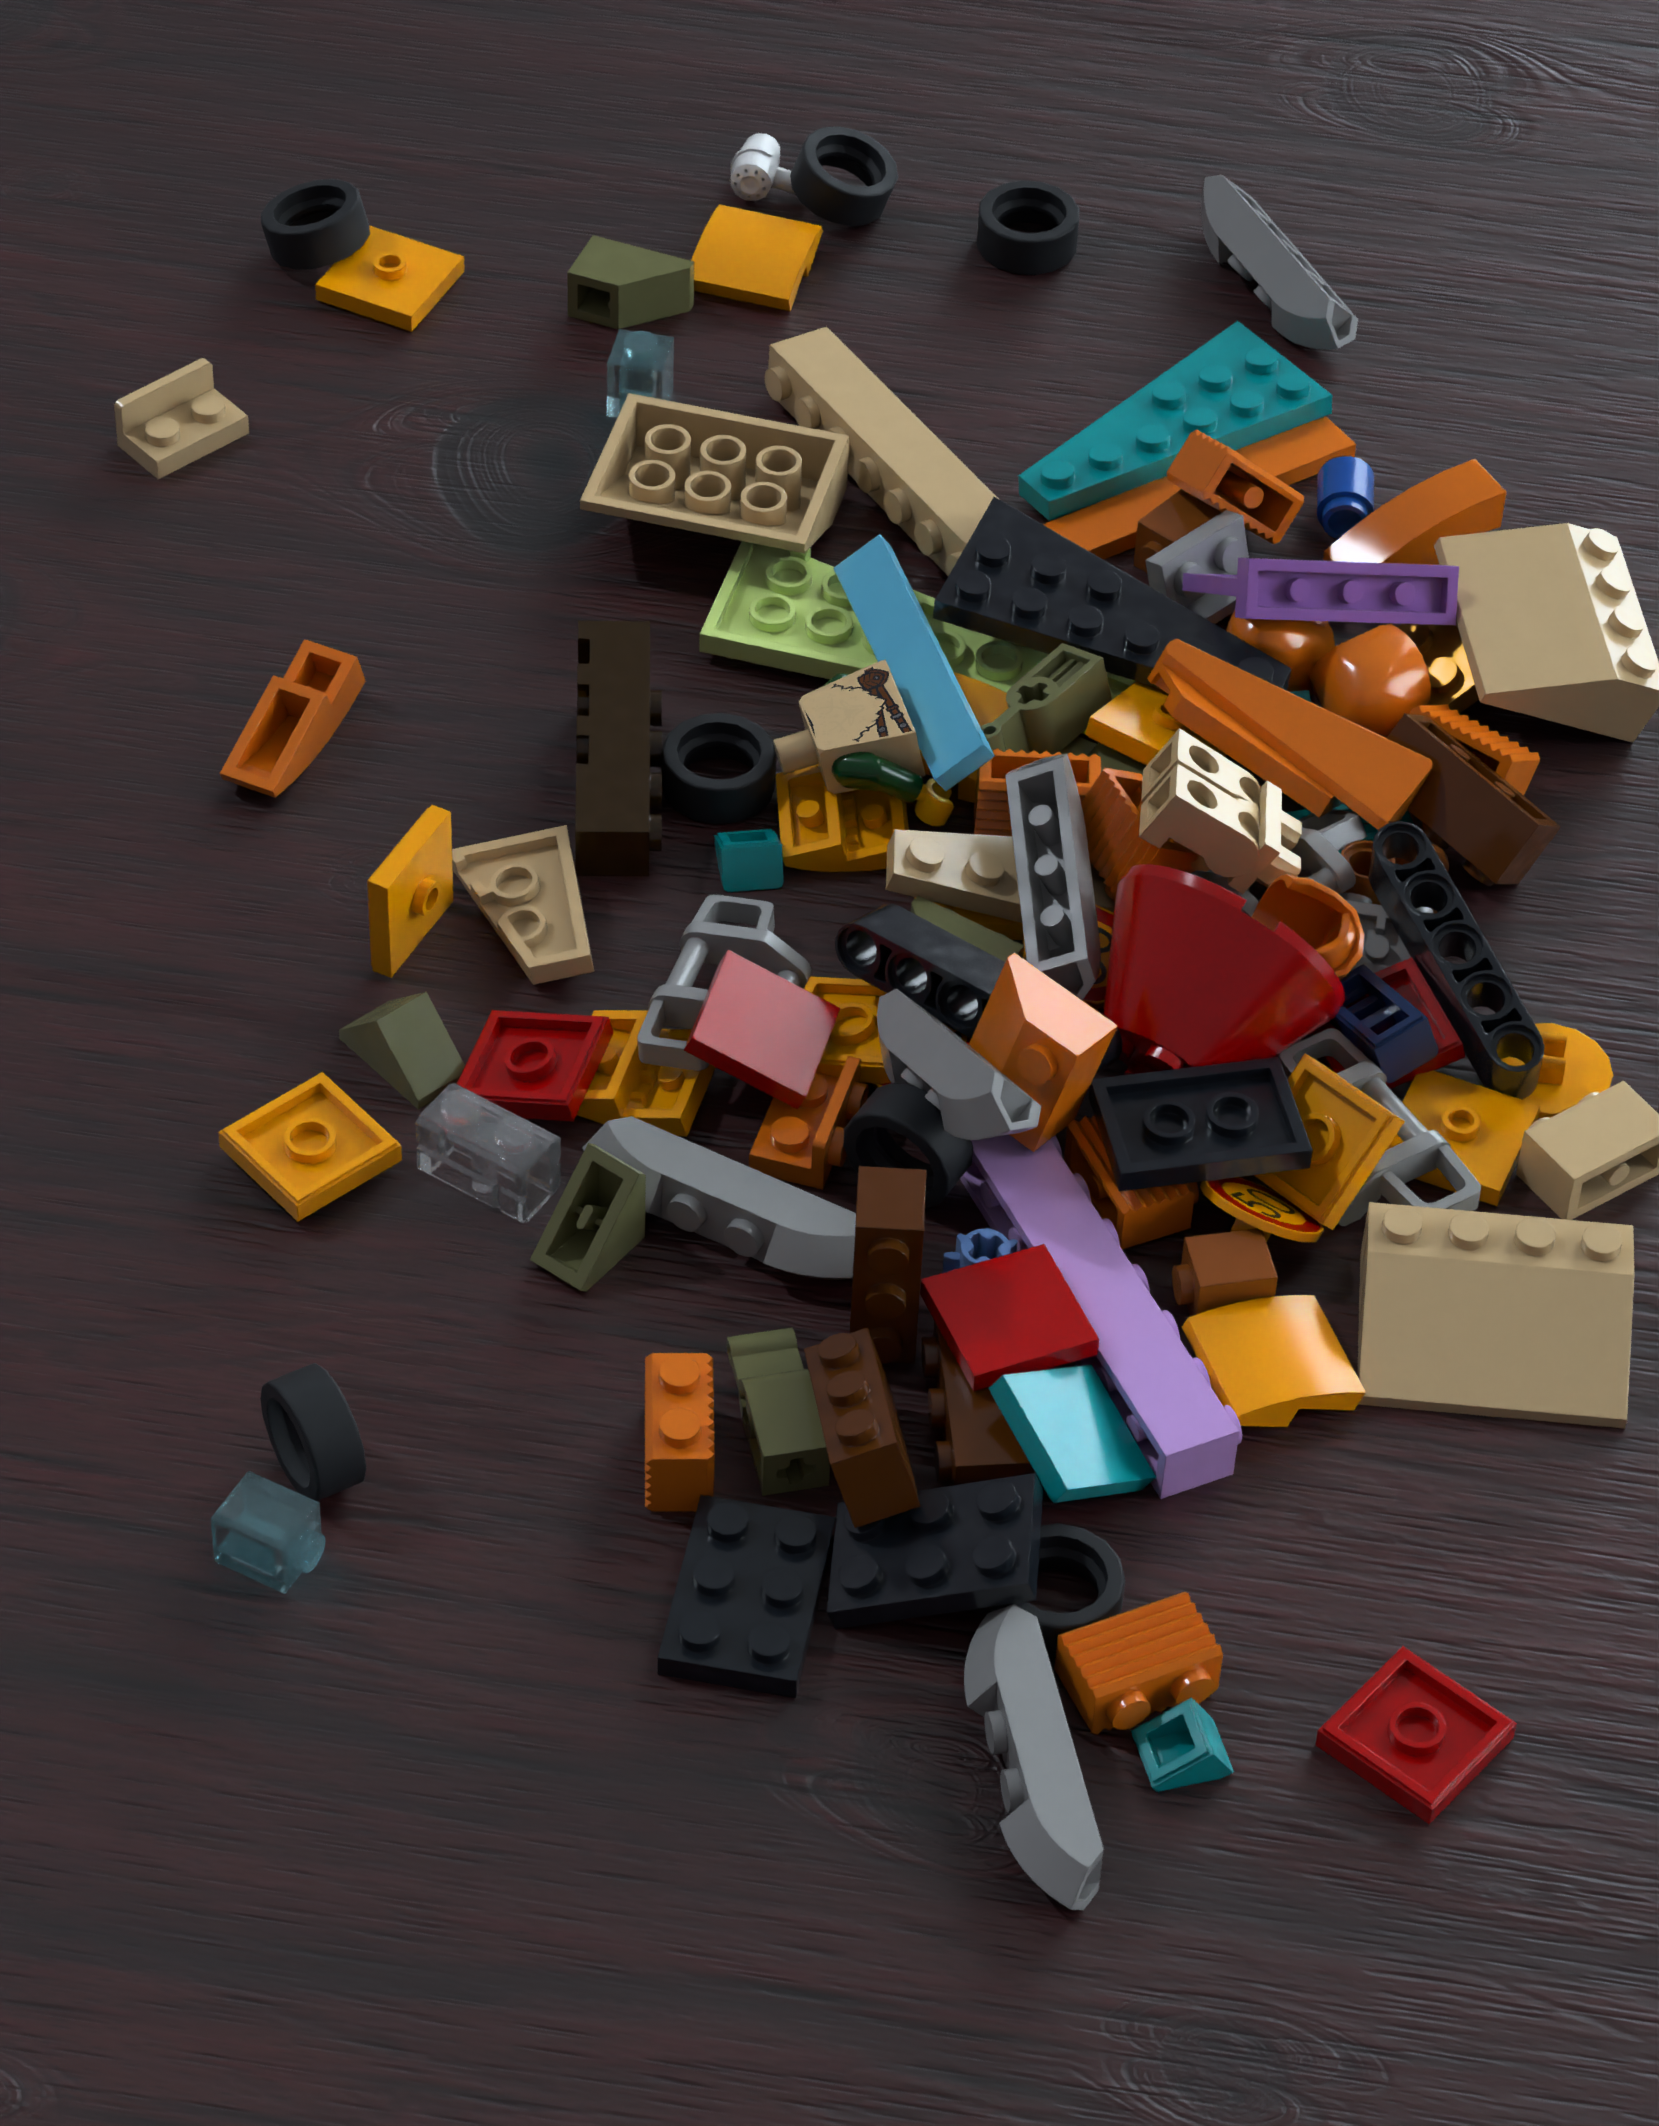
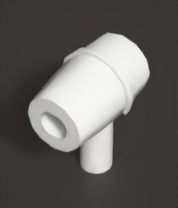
[730,133,795,201]

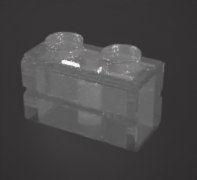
[416,1083,561,1223]

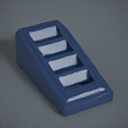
[1329,964,1438,1083]

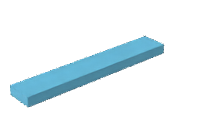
[833,534,995,791]

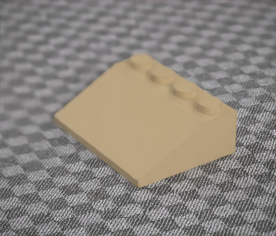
[580,393,849,553]
[1434,523,1659,743]
[1357,1202,1634,1429]

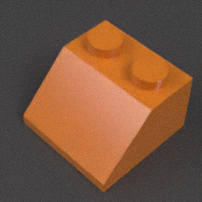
[969,953,1118,1152]

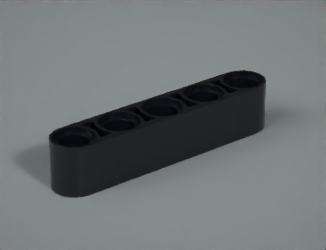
[1368,821,1545,1100]
[835,904,1123,1074]

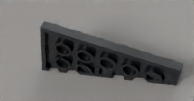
[933,497,1291,690]

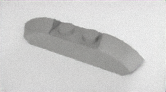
[1201,175,1358,350]
[1005,753,1101,1001]
[877,989,1042,1140]
[582,1116,856,1280]
[964,1604,1103,1910]

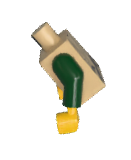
[773,660,954,827]

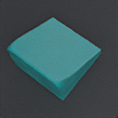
[714,829,784,892]
[1131,1697,1234,1792]

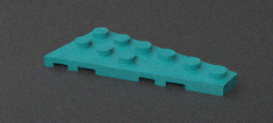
[1018,321,1332,521]

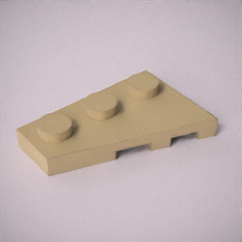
[452,825,595,985]

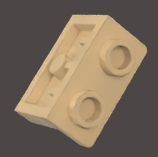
[114,358,249,479]

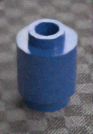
[1317,456,1374,539]

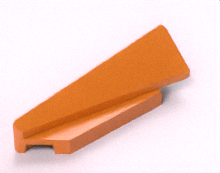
[1147,639,1433,830]

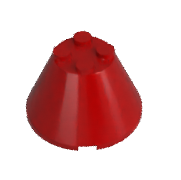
[1104,864,1345,1075]

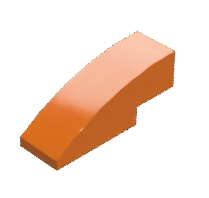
[1323,459,1506,565]
[220,639,366,798]

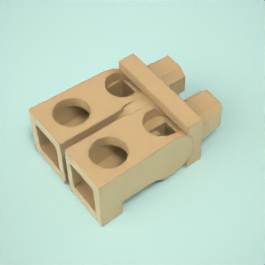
[1139,728,1302,894]

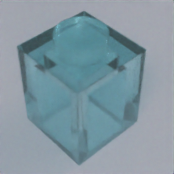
[607,329,674,418]
[211,1471,326,1594]

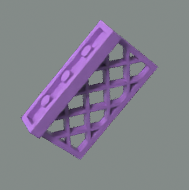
[1182,558,1459,625]

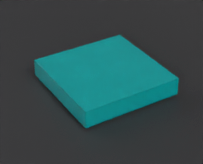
[989,1365,1156,1503]

